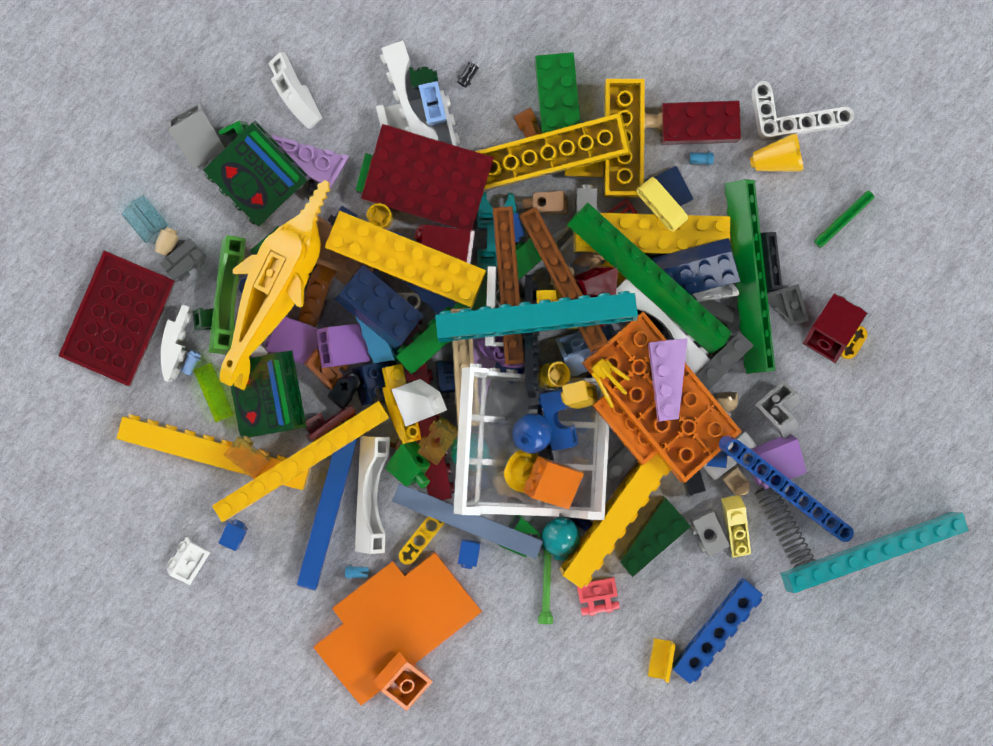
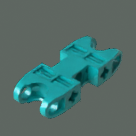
[477,192,516,279]

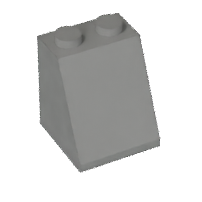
[167,102,226,169]

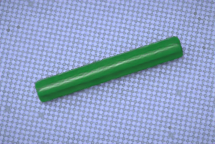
[814,191,875,248]

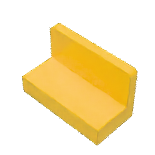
[647,638,675,683]

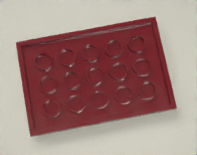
[361,124,494,231]
[58,250,176,386]

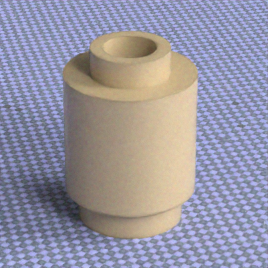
[155,227,179,256]

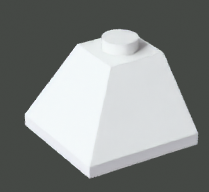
[392,379,447,426]

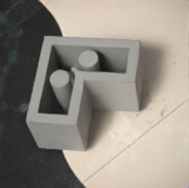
[755,380,801,439]

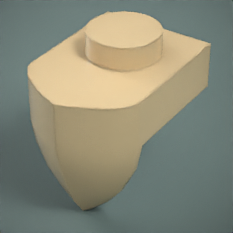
[720,466,750,495]

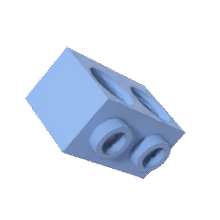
[418,81,447,127]

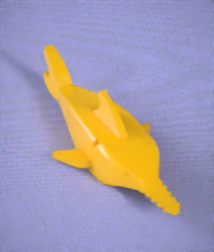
[219,180,330,390]

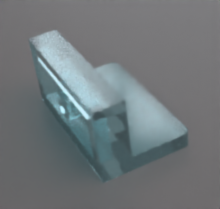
[122,195,168,243]

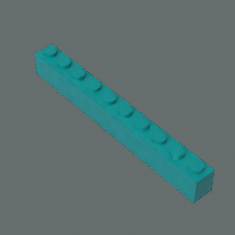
[435,291,638,343]
[780,512,969,594]

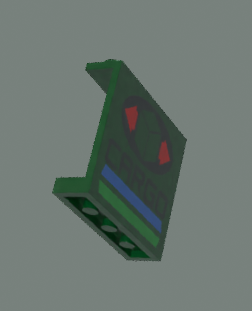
[203,120,310,227]
[231,350,307,439]

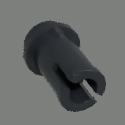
[457,62,479,88]

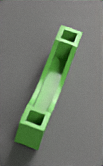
[208,235,246,355]

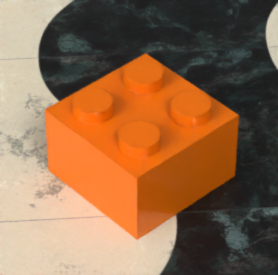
[374,651,433,711]

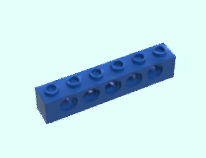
[672,578,763,684]

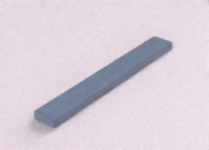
[392,483,543,559]

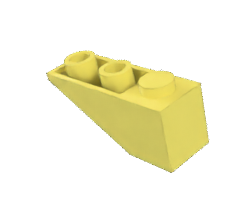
[721,495,751,558]

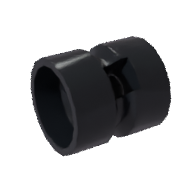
[440,402,458,428]

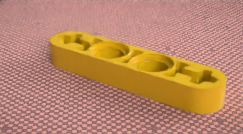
[399,516,444,564]

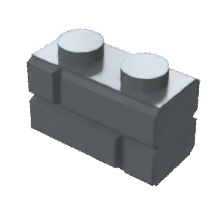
[159,238,206,282]

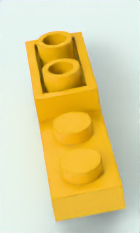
[382,364,421,444]

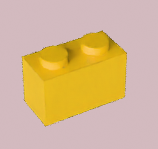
[561,380,598,409]

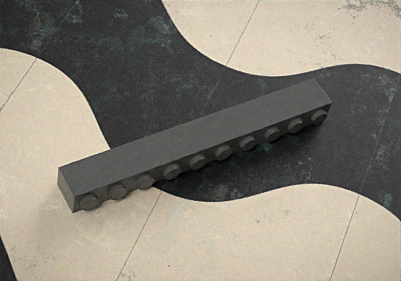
[607,330,753,483]

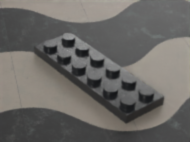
[525,274,540,398]

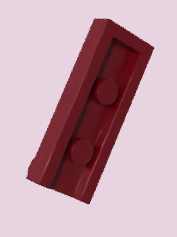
[305,406,356,442]

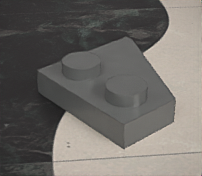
[767,284,810,326]

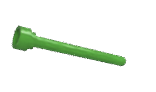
[538,549,553,624]

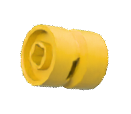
[366,203,393,230]
[538,361,570,389]

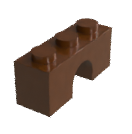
[298,264,337,327]

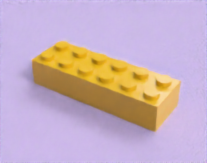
[603,79,645,198]

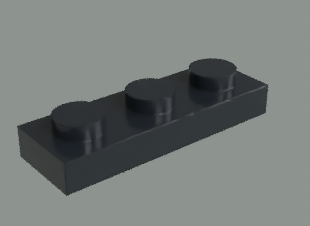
[761,232,783,290]

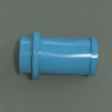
[689,151,714,166]
[345,564,369,580]

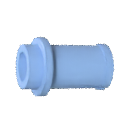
[180,350,201,375]

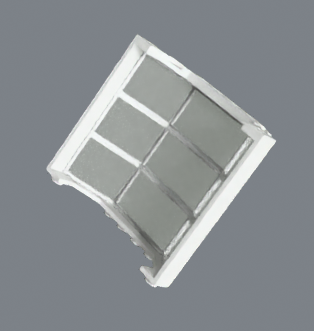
[454,364,609,520]

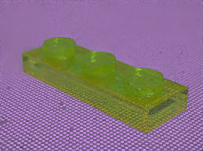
[193,362,234,423]

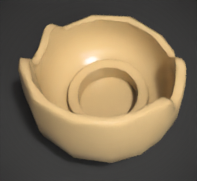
[715,392,738,413]

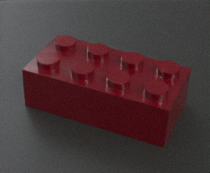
[660,100,741,145]

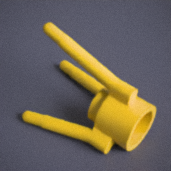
[591,358,630,408]

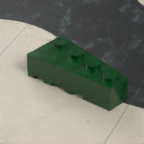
[618,496,691,577]

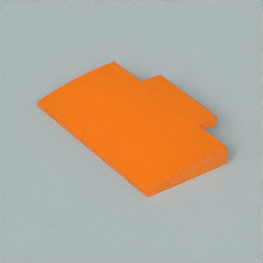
[581,311,742,483]
[313,551,482,706]

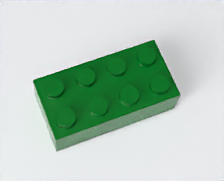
[535,52,580,134]

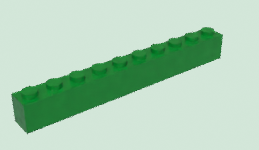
[725,179,776,374]
[567,202,732,354]
[396,236,558,374]

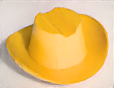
[504,450,538,493]

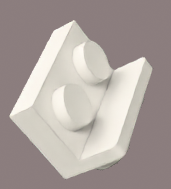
[167,537,210,585]

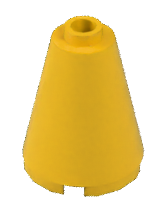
[749,134,804,172]

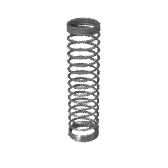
[754,488,816,568]

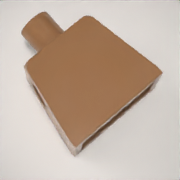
[523,191,568,215]

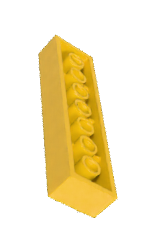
[475,113,631,192]
[325,211,487,308]
[573,213,730,255]
[559,454,671,589]

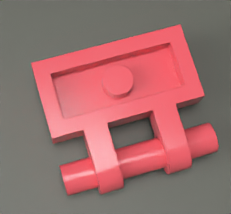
[577,576,620,616]

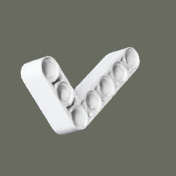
[751,81,854,139]

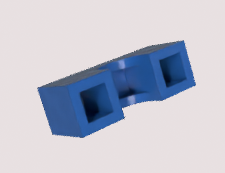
[538,388,579,451]

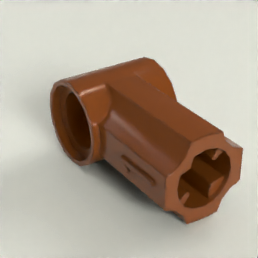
[513,107,542,138]

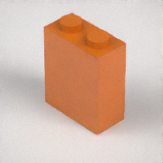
[523,456,584,509]

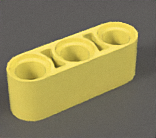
[636,177,688,232]

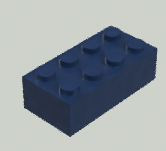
[653,238,740,295]
[334,265,423,348]

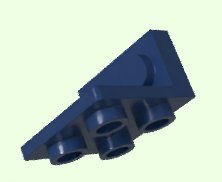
[644,166,693,206]
[352,360,397,406]

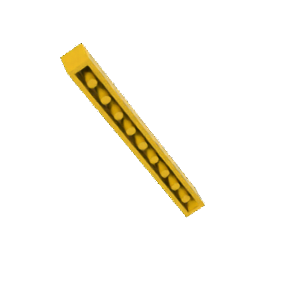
[212,401,390,522]
[116,414,311,490]

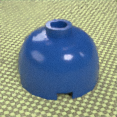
[512,413,552,454]

